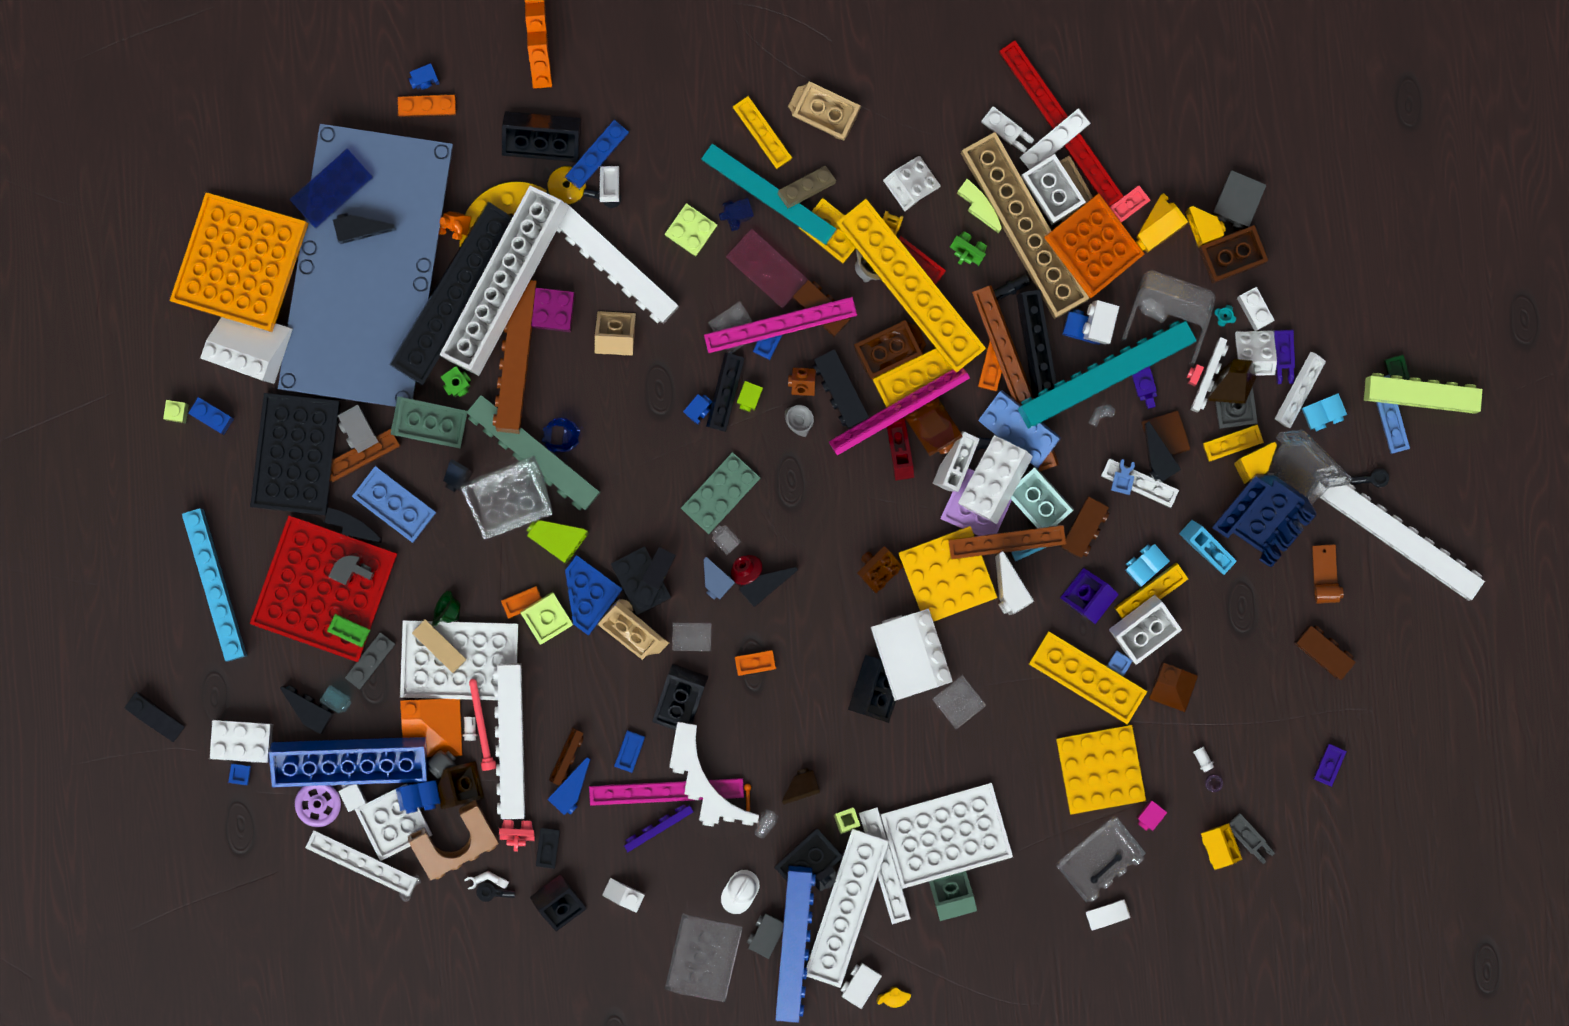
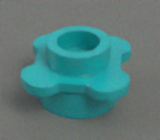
[1214,305,1236,327]

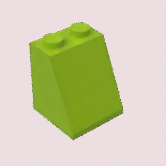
[527,520,589,564]

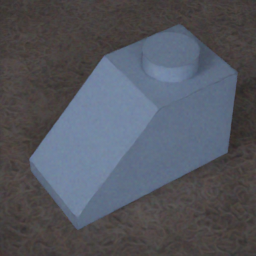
[704,557,735,600]

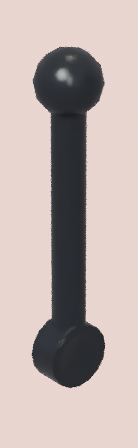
[1090,854,1122,884]

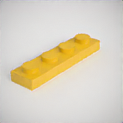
[733,96,792,170]
[1114,563,1188,619]

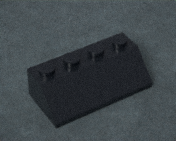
[502,111,581,162]

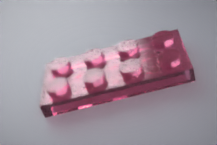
[726,229,808,309]

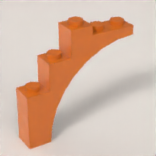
[525,0,552,88]

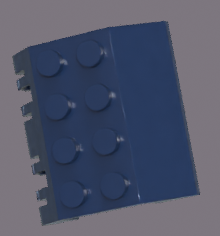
[1212,474,1317,567]

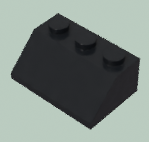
[848,655,896,723]

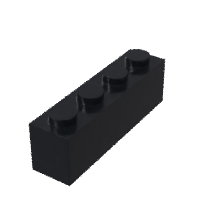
[812,349,869,429]

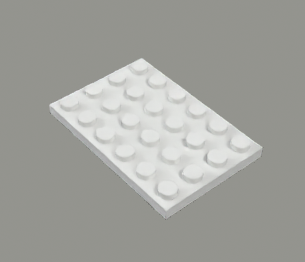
[400,621,519,700]
[880,783,1013,889]

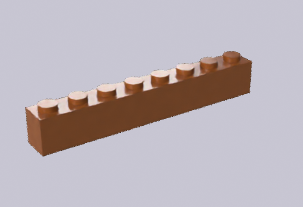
[493,280,537,434]

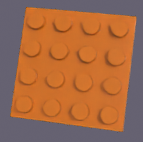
[1044,193,1144,298]

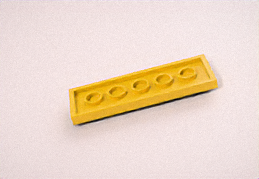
[1029,631,1147,724]

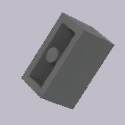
[747,913,784,959]

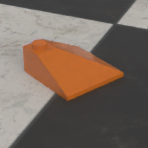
[400,699,462,757]

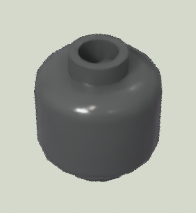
[427,750,456,779]

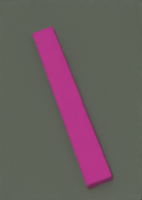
[704,297,857,353]
[829,368,970,455]
[589,778,744,806]

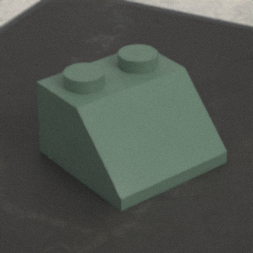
[929,871,977,921]

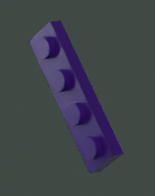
[624,804,694,852]

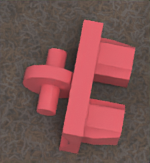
[499,820,535,852]

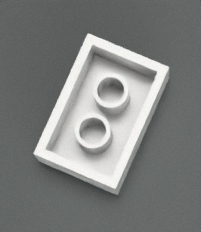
[1021,154,1086,225]
[1109,595,1182,665]
[210,720,273,763]

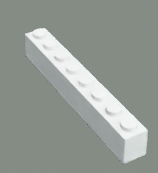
[557,202,679,324]
[494,663,525,819]

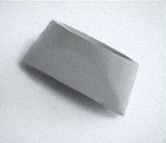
[785,405,814,437]

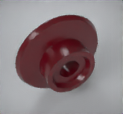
[731,555,762,585]

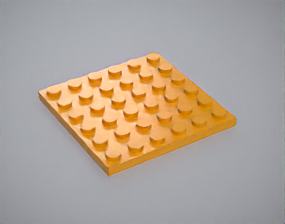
[170,192,309,332]

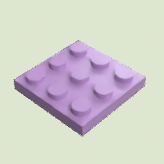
[940,468,1012,536]

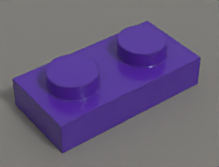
[1313,744,1347,787]

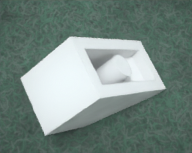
[602,878,645,913]

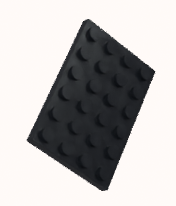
[250,393,340,516]

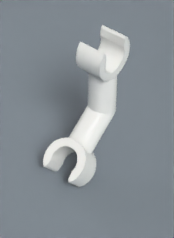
[464,871,509,889]

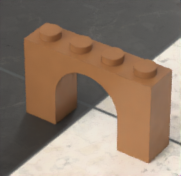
[407,800,499,881]

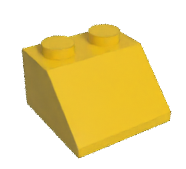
[1185,206,1226,248]

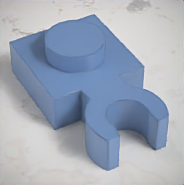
[1111,459,1135,495]

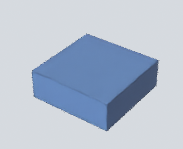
[1106,650,1132,676]

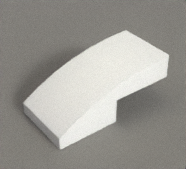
[1086,899,1131,930]

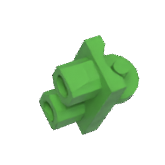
[950,231,987,266]

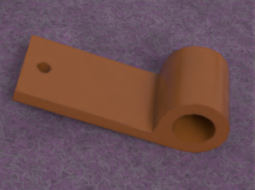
[1312,544,1344,604]

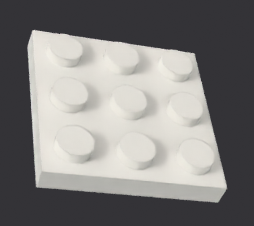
[355,783,433,861]

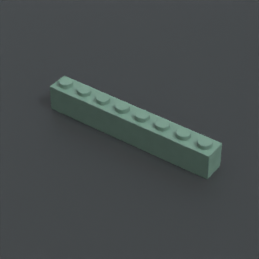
[466,395,600,510]

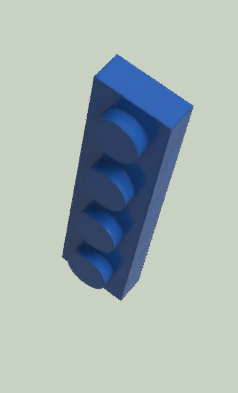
[565,120,629,190]

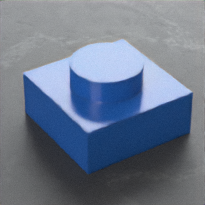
[228,764,251,785]

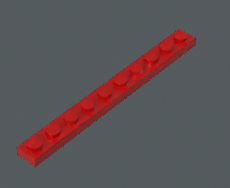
[999,41,1124,207]

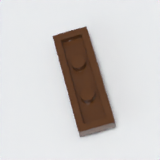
[549,728,584,786]

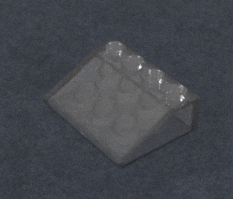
[461,456,553,540]
[665,913,743,1002]

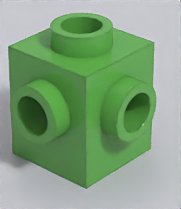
[441,366,471,397]

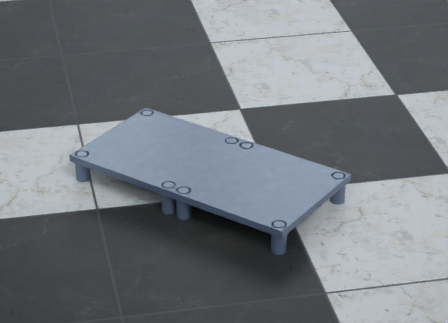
[278,124,453,407]

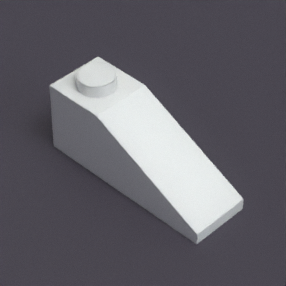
[932,431,979,492]

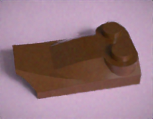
[854,320,926,380]
[904,397,963,456]

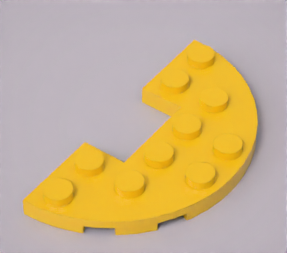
[460,182,547,246]

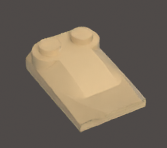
[788,81,861,141]
[597,599,670,660]

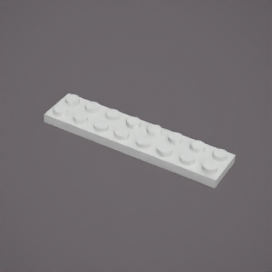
[806,829,889,988]

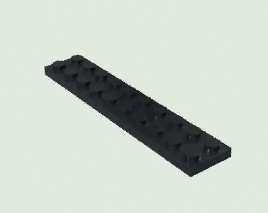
[389,202,513,385]

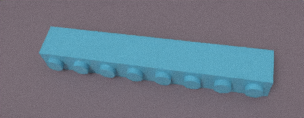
[182,508,247,662]

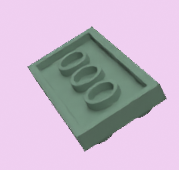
[390,397,467,448]
[681,452,761,534]

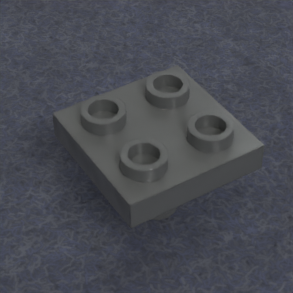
[1215,387,1258,429]

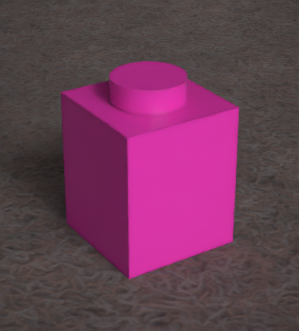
[1136,800,1167,831]

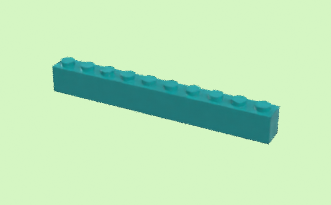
[1018,321,1197,429]

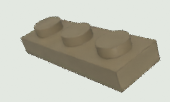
[778,166,836,208]

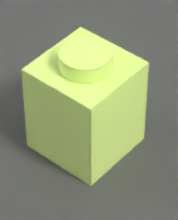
[163,400,189,423]
[834,807,860,834]

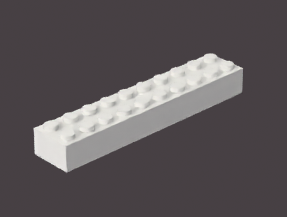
[440,186,569,376]

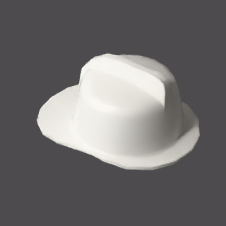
[721,870,760,914]

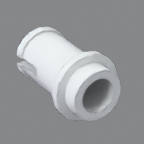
[463,717,478,741]
[1193,747,1214,772]

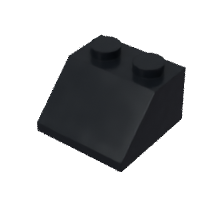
[530,874,587,931]

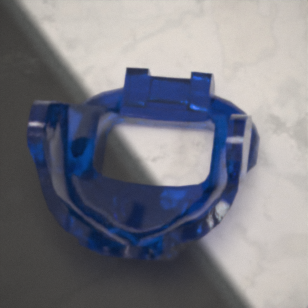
[542,418,580,452]

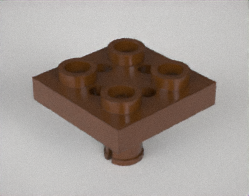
[857,546,903,593]

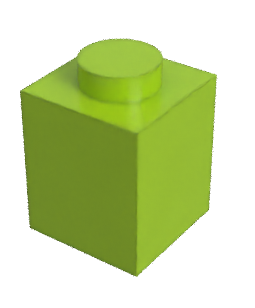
[737,381,763,412]

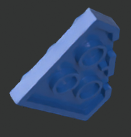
[565,555,623,636]

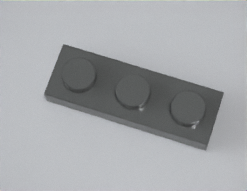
[345,632,396,690]

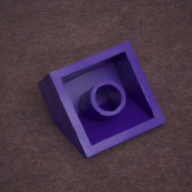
[1061,568,1118,624]

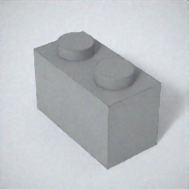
[338,405,379,453]

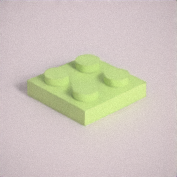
[664,203,718,257]
[520,592,573,645]

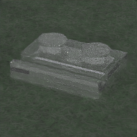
[672,623,711,651]

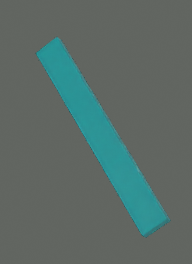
[701,144,837,245]

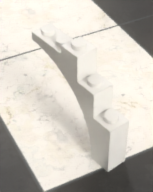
[669,722,759,826]

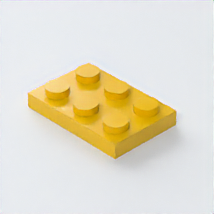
[799,198,856,264]

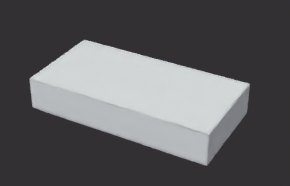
[600,166,619,202]

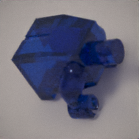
[719,198,754,231]

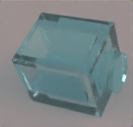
[319,685,351,714]

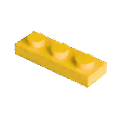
[1203,425,1264,462]

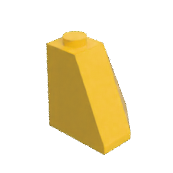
[1136,193,1188,253]

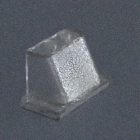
[1264,429,1352,505]

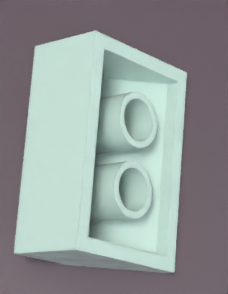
[1011,467,1074,528]

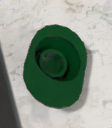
[432,591,461,627]

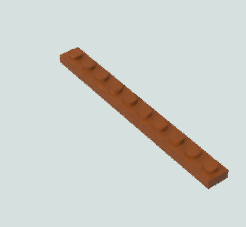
[972,285,1059,471]

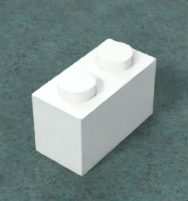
[1237,287,1275,331]
[1083,300,1119,344]
[840,963,882,1009]

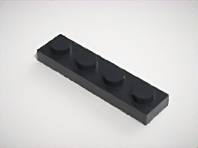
[706,353,745,432]

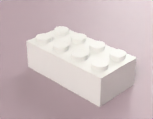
[958,435,1033,524]

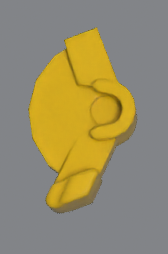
[876,987,911,1008]

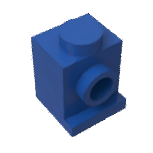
[408,63,440,90]
[683,394,712,425]

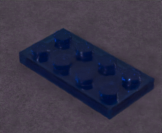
[290,149,373,229]

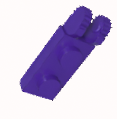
[1273,330,1295,384]

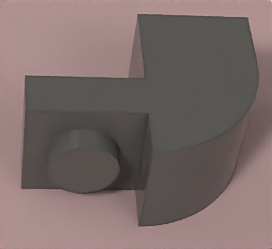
[328,556,375,586]

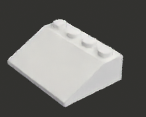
[200,317,293,384]
[995,552,1034,615]
[871,609,953,701]

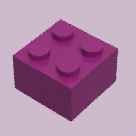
[531,288,575,332]

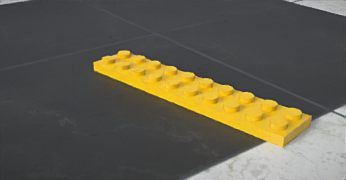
[836,199,986,373]

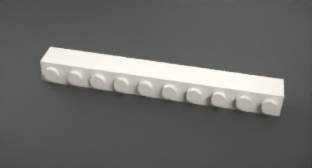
[1311,471,1485,601]

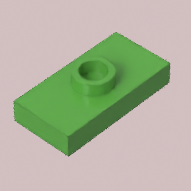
[327,614,371,648]

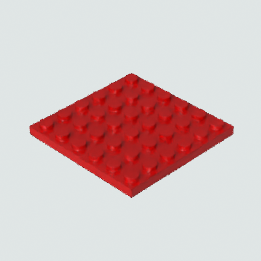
[250,515,398,662]

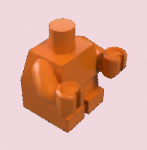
[439,211,471,240]

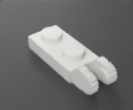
[981,107,1034,153]

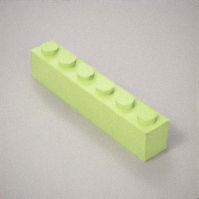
[1364,373,1482,414]

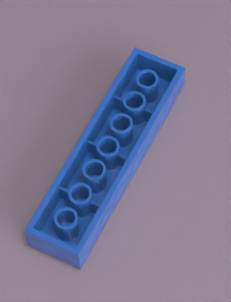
[269,737,428,787]

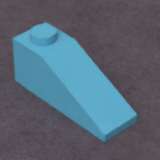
[1179,520,1236,575]

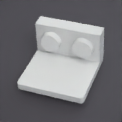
[883,156,941,211]
[1235,331,1277,375]

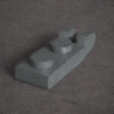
[1229,813,1275,864]

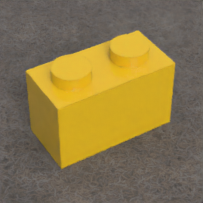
[1201,823,1242,870]

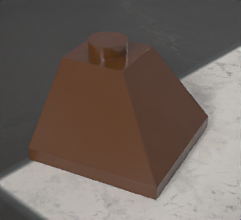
[1149,663,1198,712]

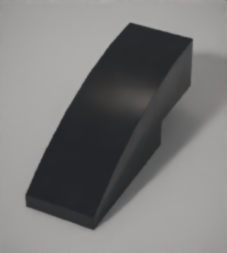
[325,508,382,543]

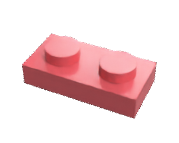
[1110,186,1151,223]

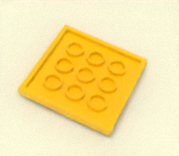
[898,526,997,622]
[1056,725,1146,815]

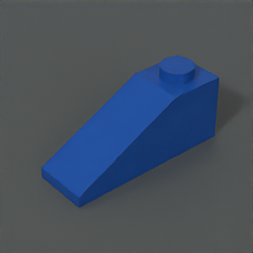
[547,757,591,815]

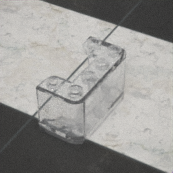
[1055,816,1146,902]

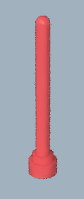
[469,679,496,771]

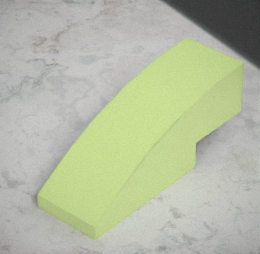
[957,179,1002,233]

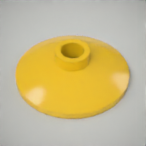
[548,166,586,204]

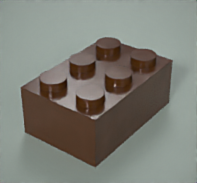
[1198,225,1268,284]

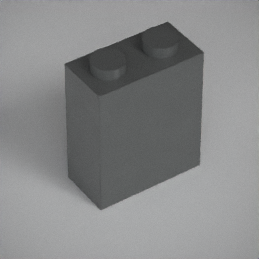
[1212,170,1266,230]

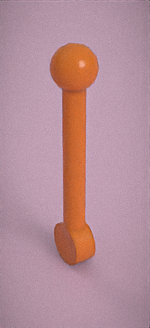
[744,784,752,812]

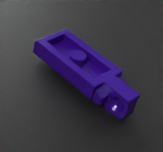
[1132,366,1157,409]

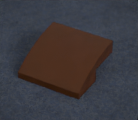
[1141,411,1190,455]

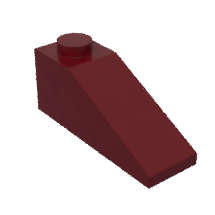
[887,418,914,481]

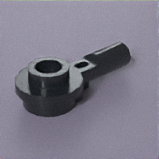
[583,188,621,208]
[1350,469,1389,488]
[476,882,515,902]

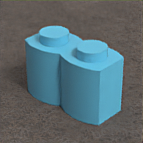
[1302,393,1347,431]
[1125,544,1170,587]

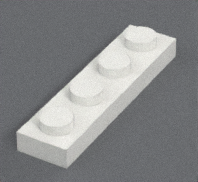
[1020,108,1091,170]
[1190,337,1229,412]
[1275,352,1326,428]
[1101,458,1179,508]

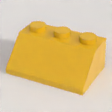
[1234,442,1277,484]

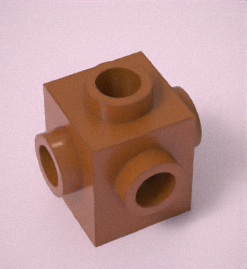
[788,368,816,396]

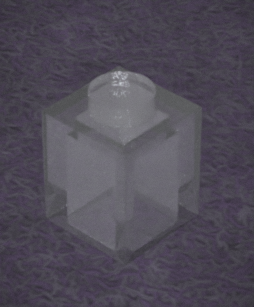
[711,525,741,555]

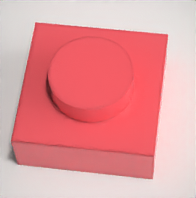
[1187,364,1204,386]

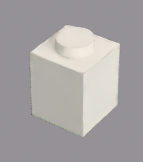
[338,784,368,812]

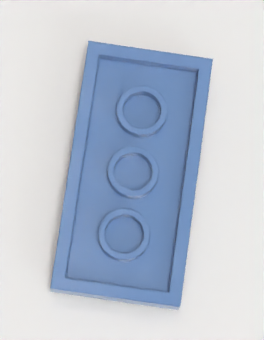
[978,390,1061,468]
[352,466,436,543]

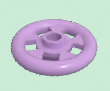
[295,785,341,827]

